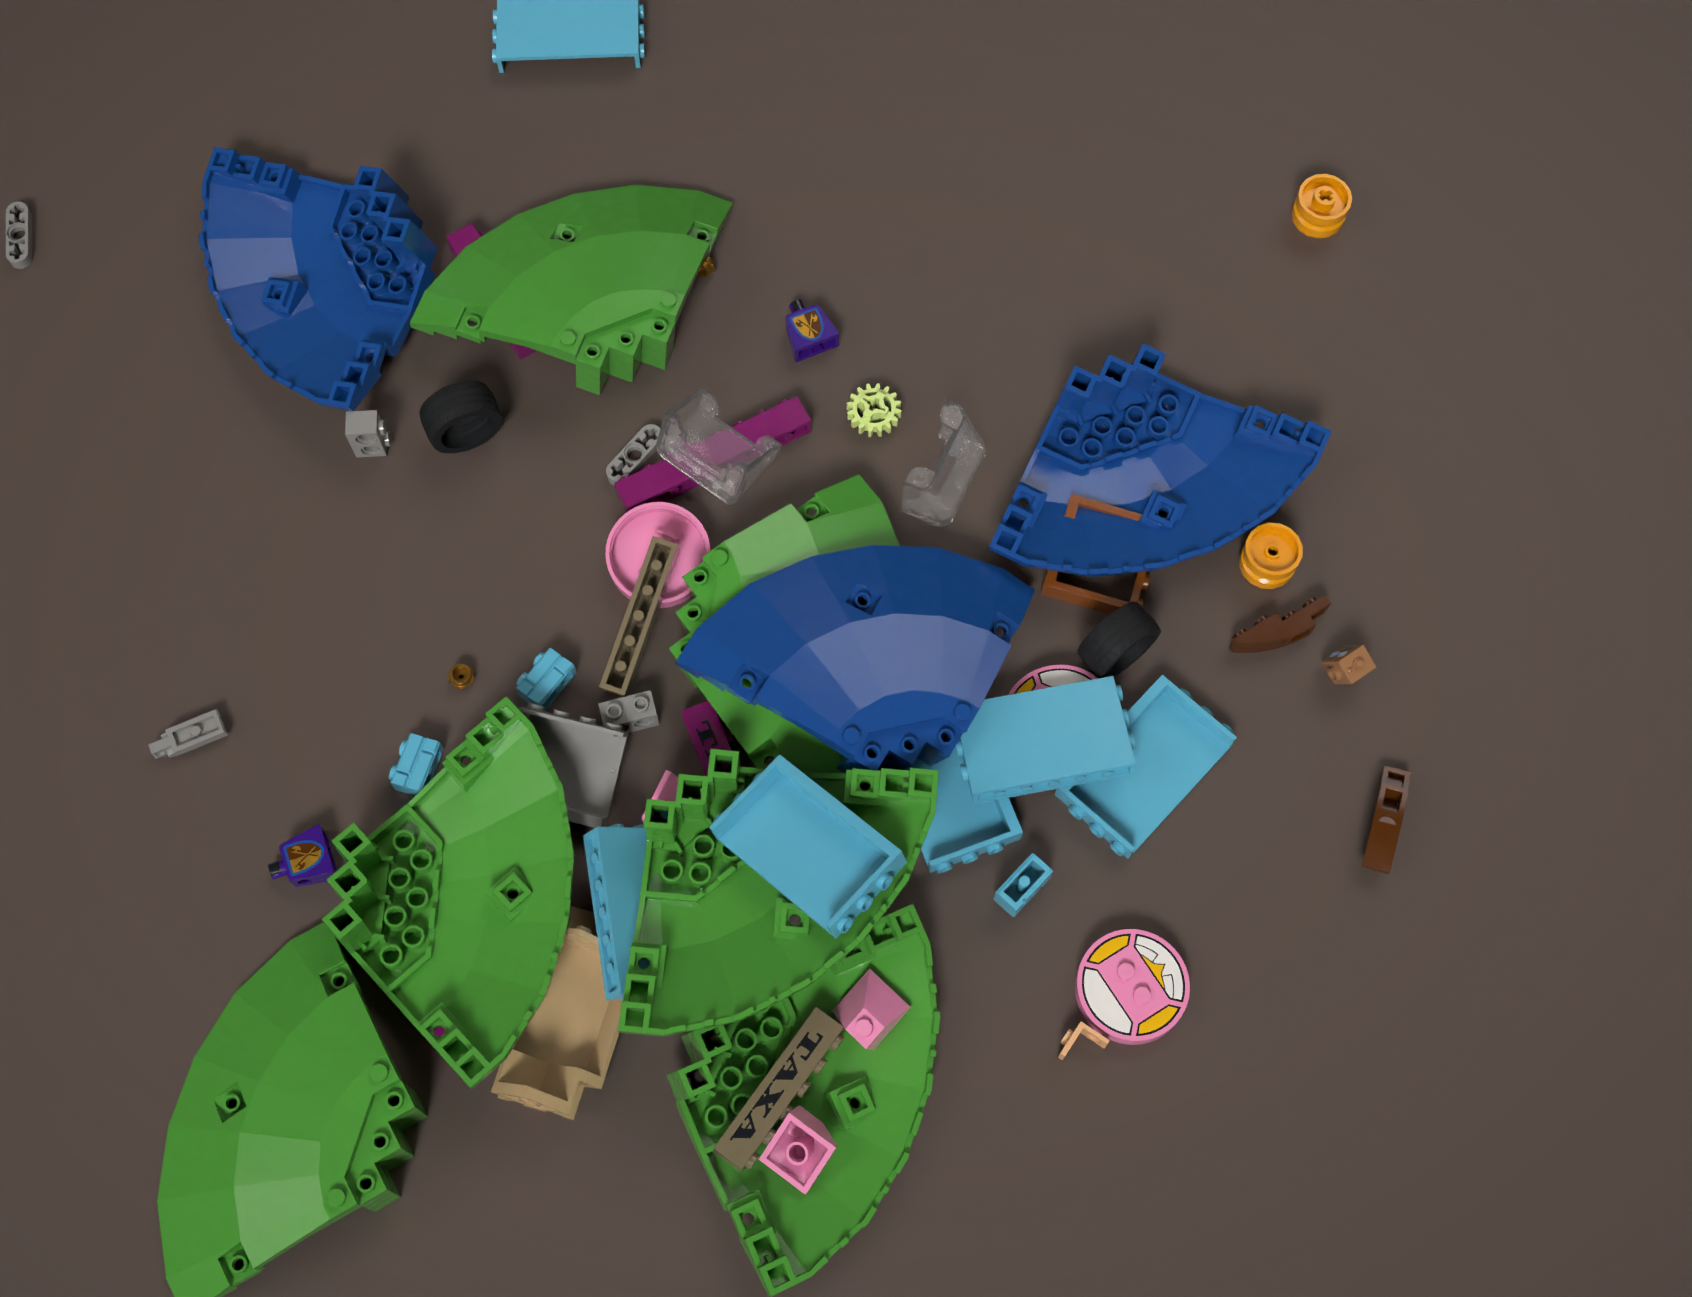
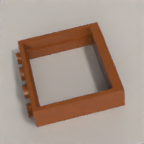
[1041,494,1150,614]

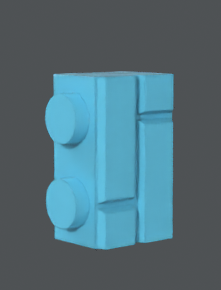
[516,648,577,712]
[389,733,444,796]
[993,853,1053,917]

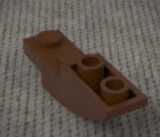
[1229,595,1331,653]
[1362,765,1411,874]

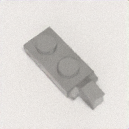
[148,709,228,759]

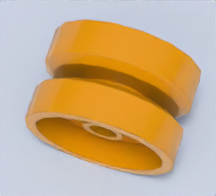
[1291,174,1352,238]
[1239,522,1303,589]

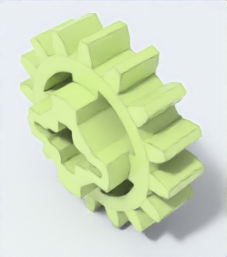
[847,383,901,437]

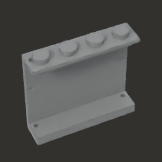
[518,703,629,828]

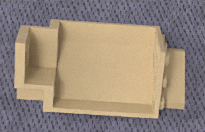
[491,906,623,1120]

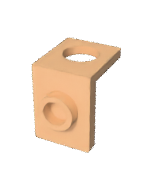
[1058,1021,1110,1060]

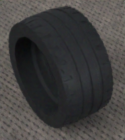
[419,380,503,454]
[1077,601,1161,678]

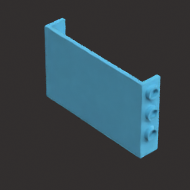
[492,0,645,73]
[1054,675,1237,859]
[956,676,1136,804]
[904,746,1023,874]
[709,754,907,939]
[583,824,650,1000]

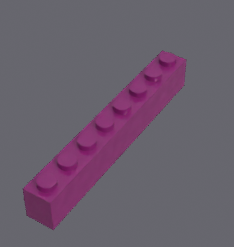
[614,396,812,512]

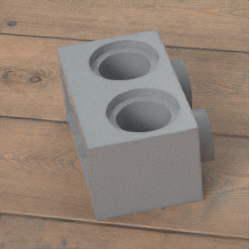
[345,410,391,458]
[598,690,659,733]

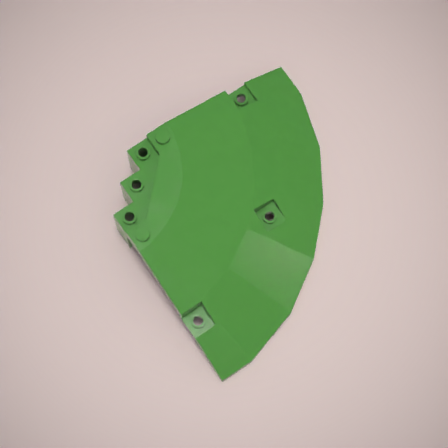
[410,185,733,395]
[669,474,900,773]
[322,697,575,1090]
[618,749,939,1037]
[666,904,940,1297]
[157,922,428,1297]

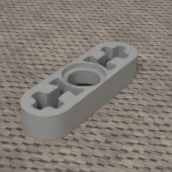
[6,202,33,269]
[606,424,663,485]

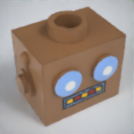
[1322,645,1376,684]

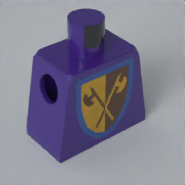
[785,299,839,362]
[268,824,337,887]

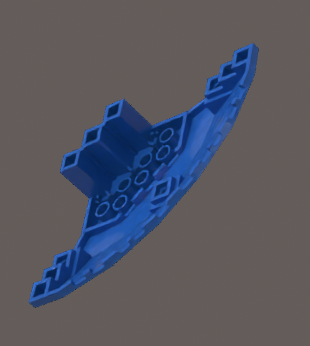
[199,147,438,411]
[988,343,1332,577]
[675,545,1035,773]

